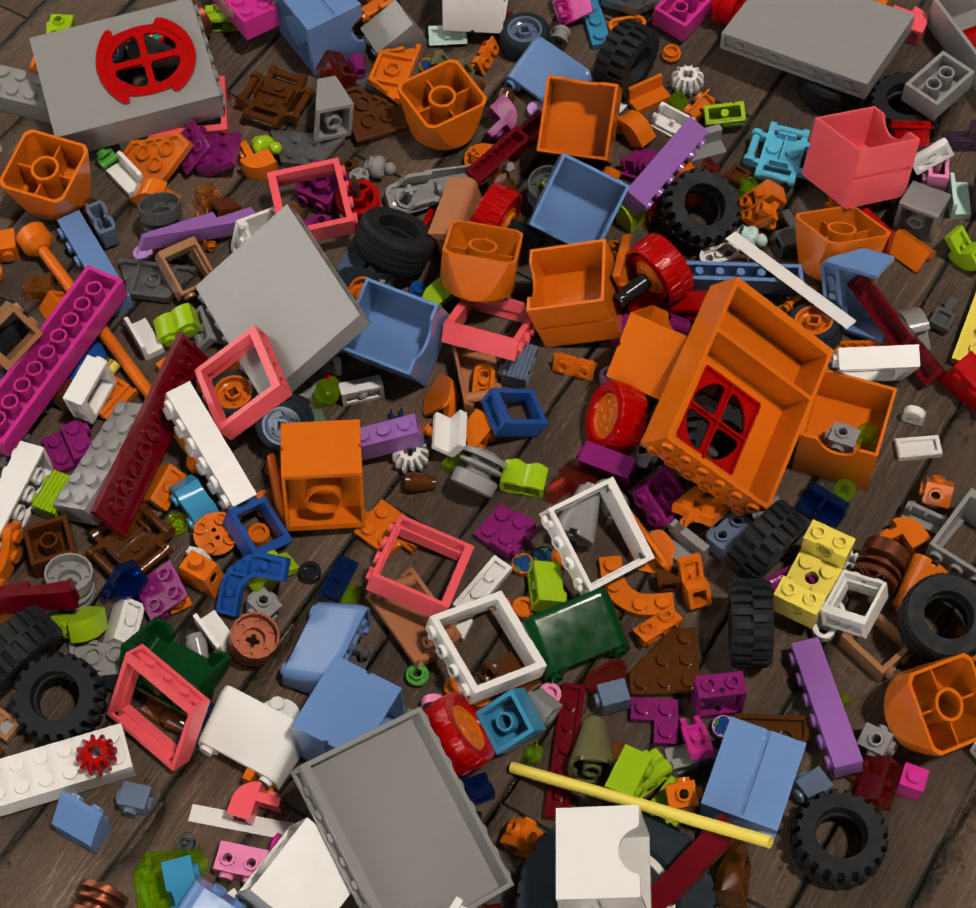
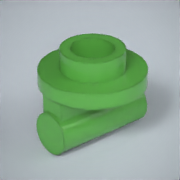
[95,147,118,170]

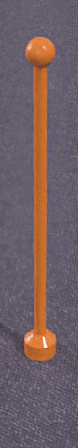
[16,222,204,476]

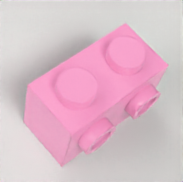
[921,158,949,192]
[213,840,269,885]

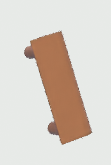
[428,177,482,254]
[451,345,507,417]
[367,567,462,668]

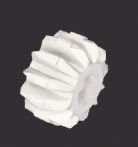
[671,64,704,97]
[392,444,429,474]

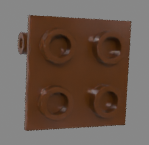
[478,649,543,699]

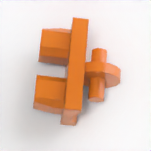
[741,200,779,231]

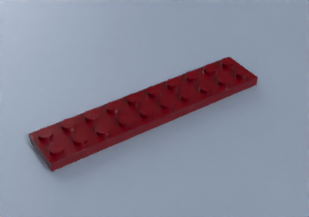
[90,333,209,537]

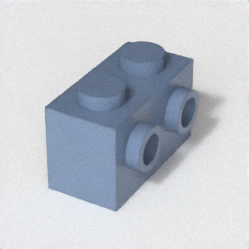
[705,512,753,564]

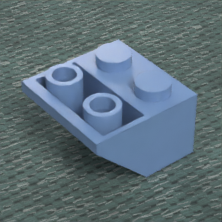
[52,791,113,854]

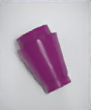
[347,52,366,78]

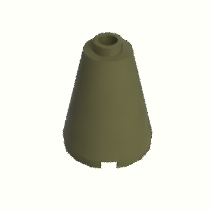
[568,716,615,785]

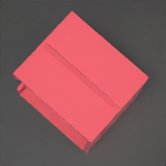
[802,106,920,209]

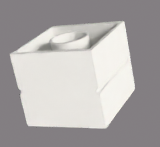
[442,0,508,33]
[556,805,651,908]
[236,817,351,908]

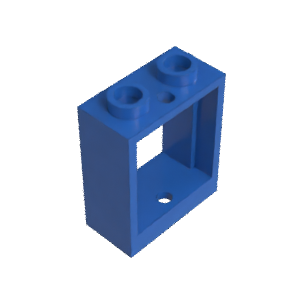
[481,388,548,437]
[222,496,293,557]

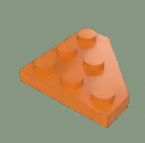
[122,132,194,182]

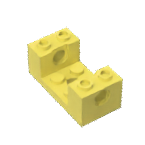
[773,519,856,629]

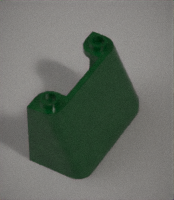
[522,588,630,684]
[119,617,232,717]

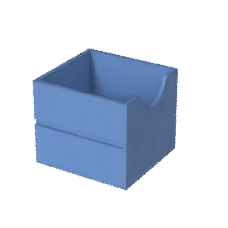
[275,0,367,77]
[526,153,630,245]
[341,277,450,387]
[291,655,406,761]
[700,717,807,843]

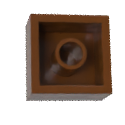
[22,514,79,577]

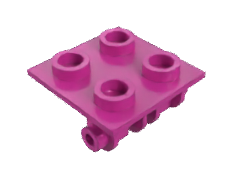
[552,0,594,26]

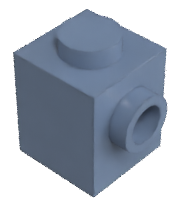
[593,678,631,715]
[793,766,834,804]
[115,781,156,817]

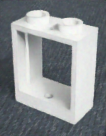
[63,355,117,425]
[821,569,888,639]

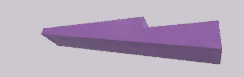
[138,207,256,251]

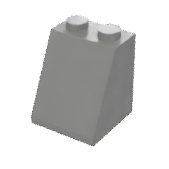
[360,0,429,58]
[313,76,354,142]
[892,181,952,242]

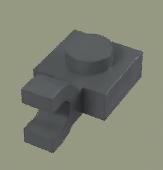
[928,296,959,334]

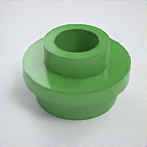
[406,665,429,687]

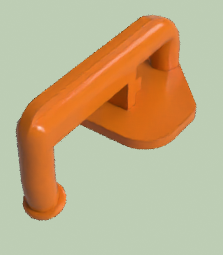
[422,373,459,438]
[256,453,286,528]
[628,509,675,574]

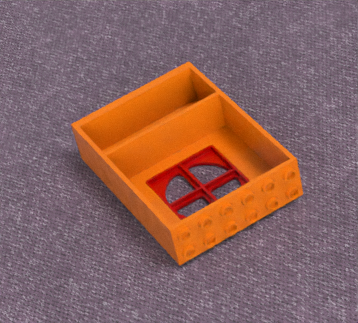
[640,276,834,515]

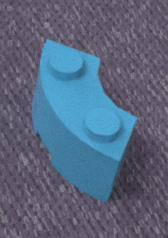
[169,474,219,530]
[161,855,201,908]

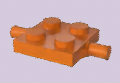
[672,486,732,527]
[354,499,418,559]

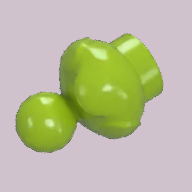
[251,135,282,155]

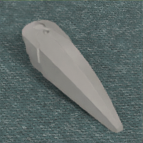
[384,162,515,214]

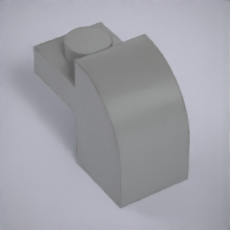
[897,307,931,350]

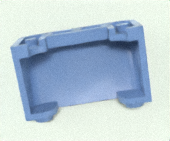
[505,37,594,102]
[280,602,372,694]

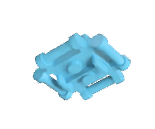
[742,121,810,187]

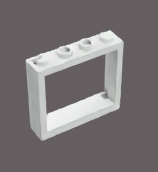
[827,345,920,382]
[539,477,655,595]
[425,590,547,705]

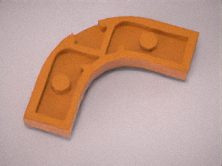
[0,520,23,586]
[599,555,675,619]

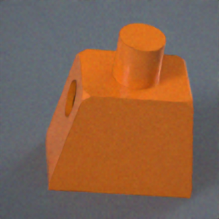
[179,550,224,600]

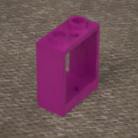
[576,440,638,490]
[691,671,747,719]

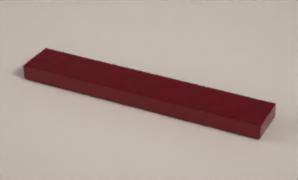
[543,682,586,821]

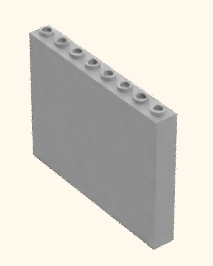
[720,0,915,100]
[195,204,371,396]
[290,706,514,908]

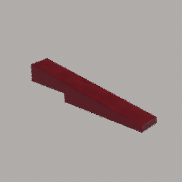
[465,110,542,185]
[847,274,947,386]
[0,579,80,613]
[651,813,738,908]

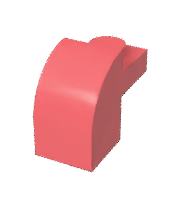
[893,5,927,46]
[226,781,285,825]

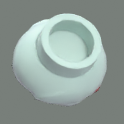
[736,224,768,248]

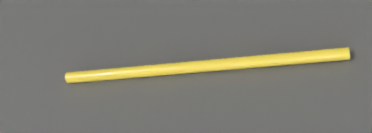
[509,762,774,849]

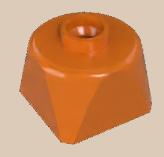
[397,59,487,150]
[0,129,91,221]
[795,206,891,282]
[440,220,523,303]
[884,653,976,756]

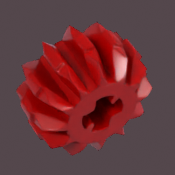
[76,734,118,776]

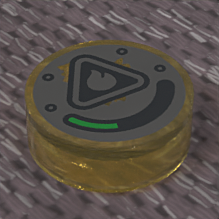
[174,832,200,857]

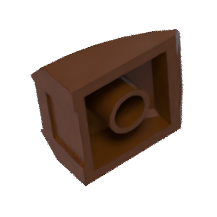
[714,840,752,908]

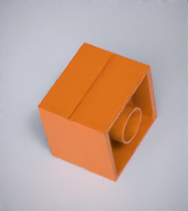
[537,75,623,164]
[526,239,622,348]
[606,305,697,400]
[792,369,897,491]
[280,419,365,531]

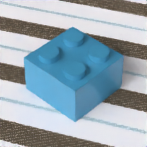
[475,688,547,755]

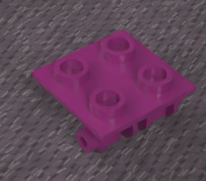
[180,119,212,175]
[620,147,659,179]
[134,560,189,620]

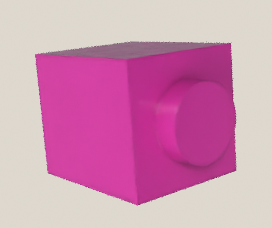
[894,762,930,802]

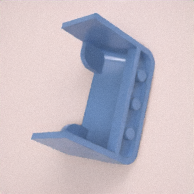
[820,248,895,344]

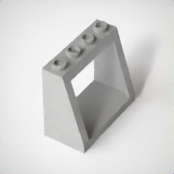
[925,488,976,584]

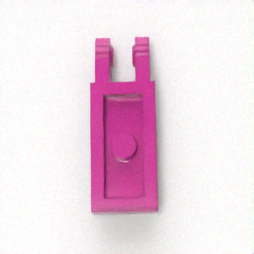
[679,716,714,761]

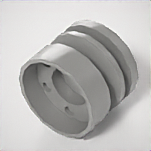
[450,445,508,498]
[44,553,96,614]

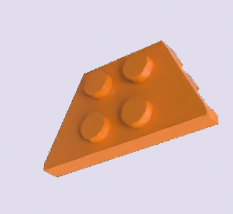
[368,44,422,105]
[612,233,636,291]

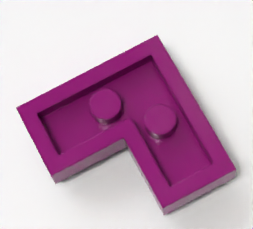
[630,697,678,747]

